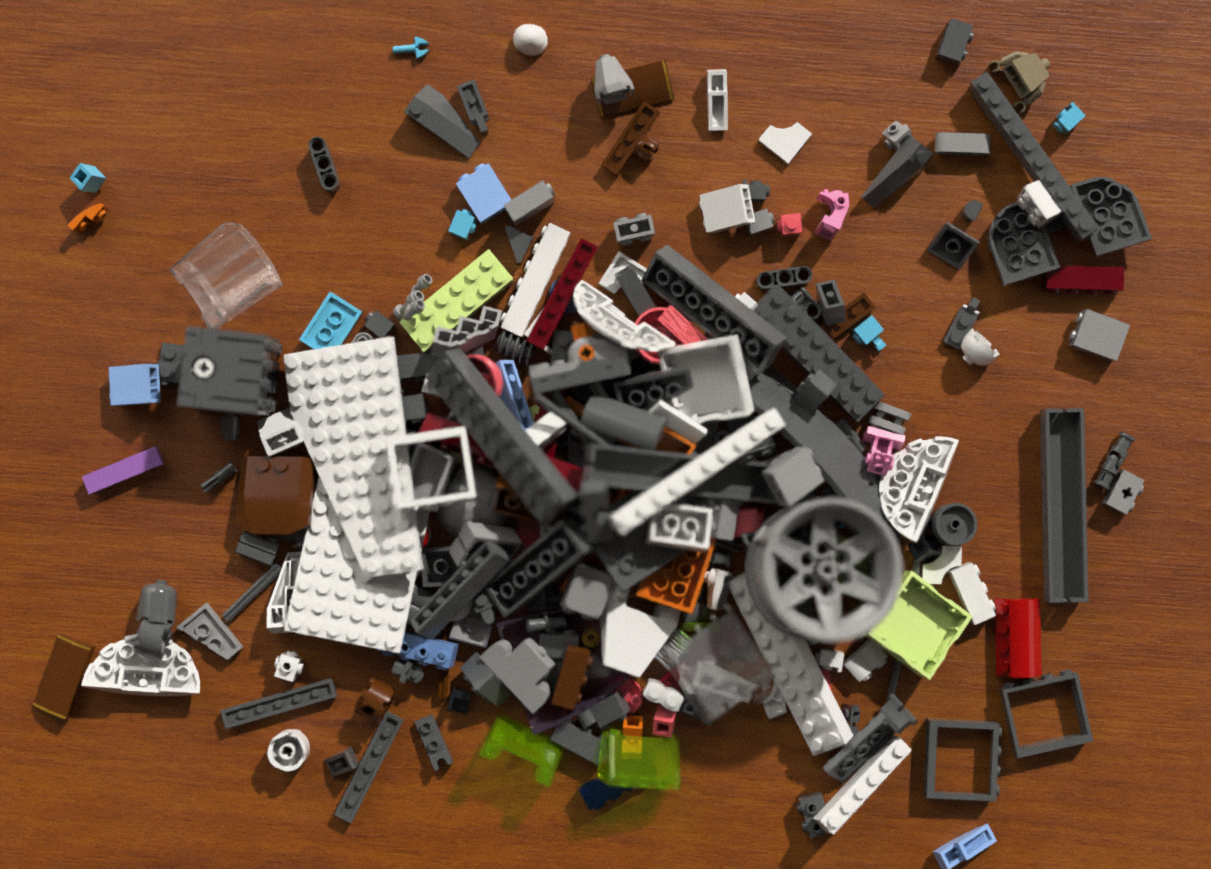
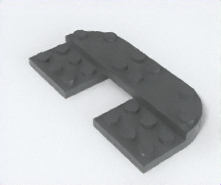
[987,177,1152,287]

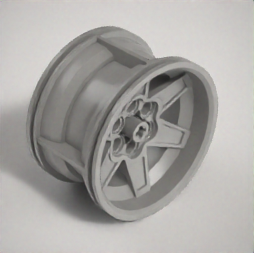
[745,498,902,641]

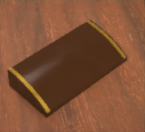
[591,60,674,118]
[33,633,95,720]

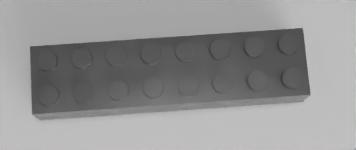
[641,245,788,374]
[751,285,885,422]

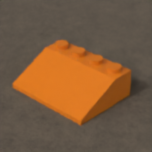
[636,537,717,615]

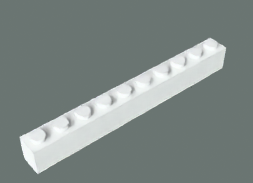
[607,408,785,534]

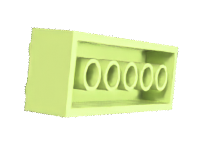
[399,249,514,352]

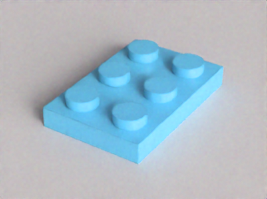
[299,292,363,349]

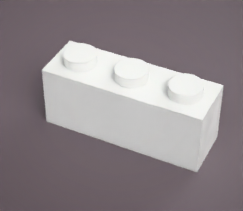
[948,562,996,625]

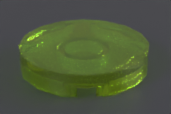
[681,623,719,631]

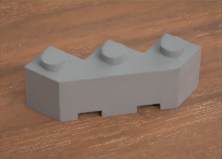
[430,306,502,357]

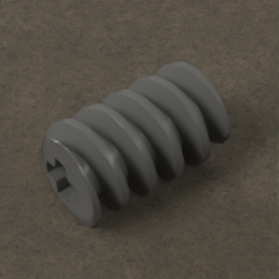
[494,330,537,366]

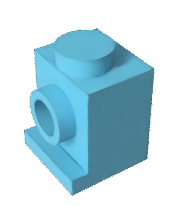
[1053,102,1086,134]

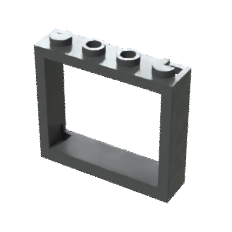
[998,669,1093,758]
[923,718,1002,801]

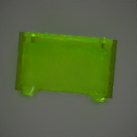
[478,716,564,788]
[597,729,681,790]

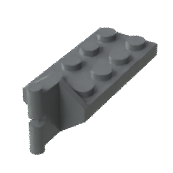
[823,693,918,783]

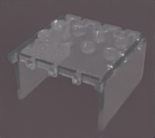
[661,604,775,723]

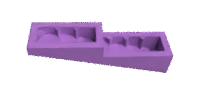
[82,446,165,494]

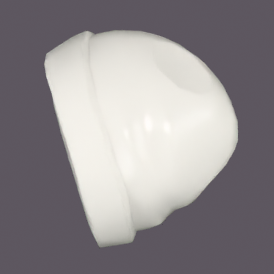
[513,24,548,56]

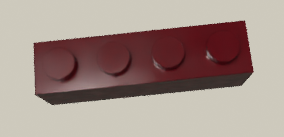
[1042,266,1124,295]

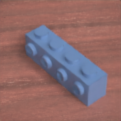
[376,630,459,670]

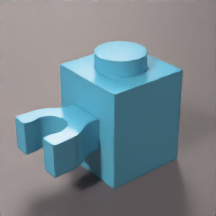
[852,315,886,351]

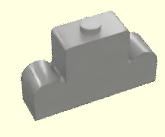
[480,637,555,714]

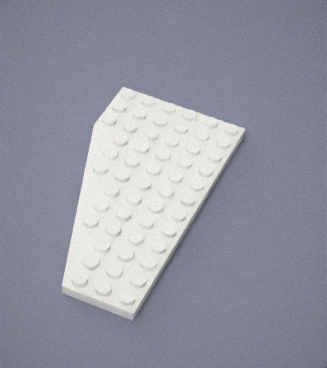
[284,337,423,577]

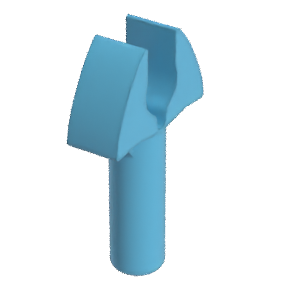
[392,37,429,59]

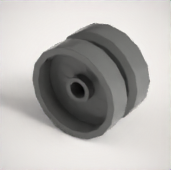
[929,503,978,546]

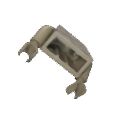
[989,51,1050,113]

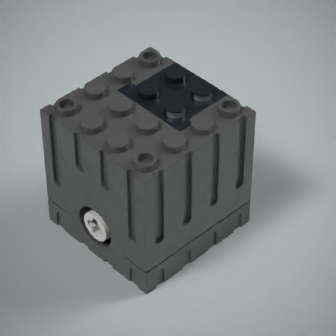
[177,326,282,416]

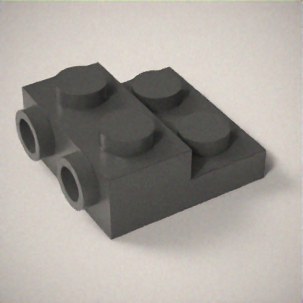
[157,343,184,387]

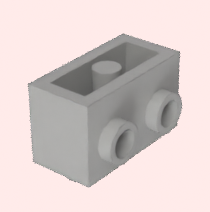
[613,213,655,246]

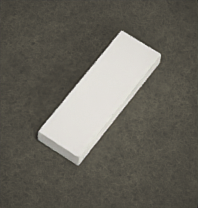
[649,400,707,444]

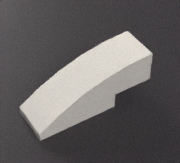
[707,69,728,131]

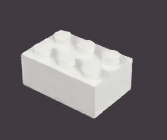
[646,503,712,552]

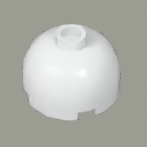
[961,329,1000,366]

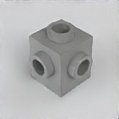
[882,121,913,151]

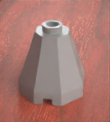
[595,54,634,104]

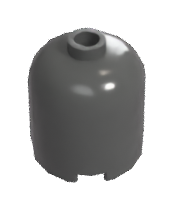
[135,580,177,625]

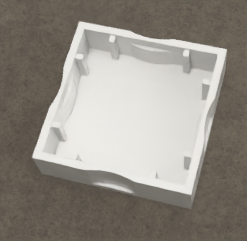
[658,335,754,424]

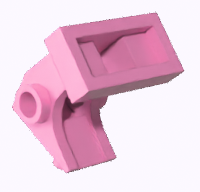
[815,189,849,241]
[862,426,905,476]

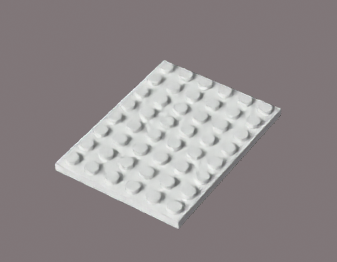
[284,478,430,653]

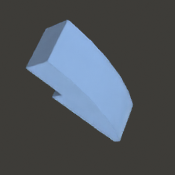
[933,824,997,869]

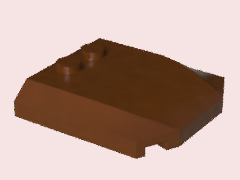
[235,456,316,536]

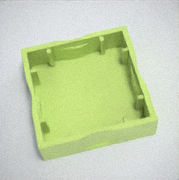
[863,571,973,680]

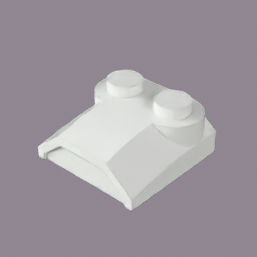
[705,568,734,610]

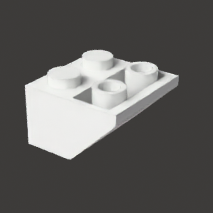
[1017,180,1062,229]
[257,407,304,457]

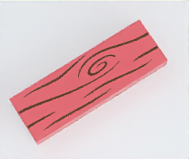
[657,305,708,344]

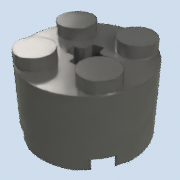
[134,617,173,659]

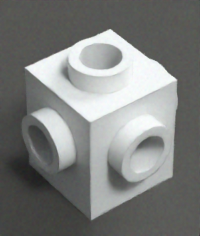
[274,650,304,682]

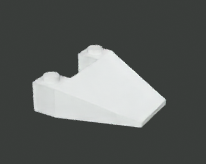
[267,552,302,634]
[600,582,681,678]

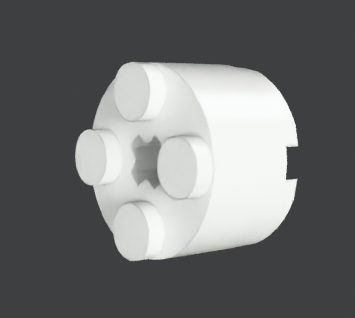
[267,729,310,771]

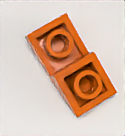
[67,203,109,233]

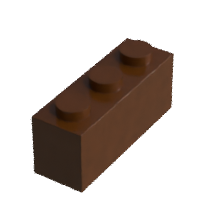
[551,644,593,710]

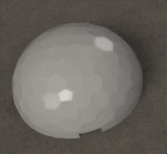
[436,465,509,538]

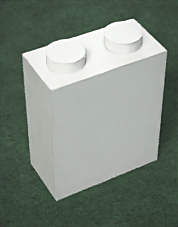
[699,184,756,233]

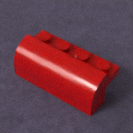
[995,598,1042,678]

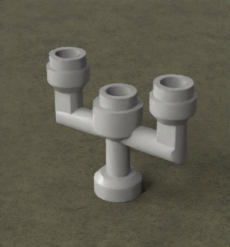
[393,274,432,321]

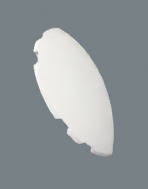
[573,280,676,351]
[879,436,959,543]
[82,634,200,696]

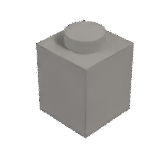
[746,209,775,236]

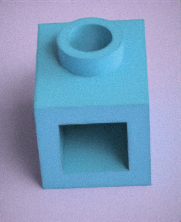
[70,163,106,193]
[448,209,478,240]

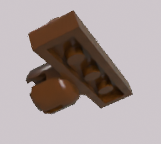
[601,101,660,176]

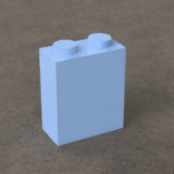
[456,163,511,225]
[109,364,161,406]

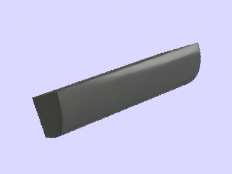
[581,393,667,451]

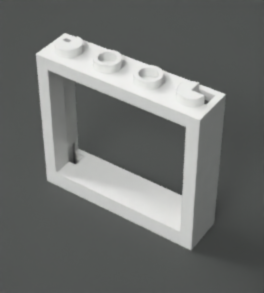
[386,427,476,512]

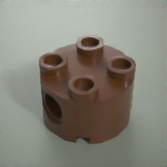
[354,677,396,724]

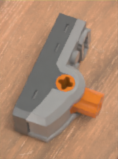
[529,323,631,394]

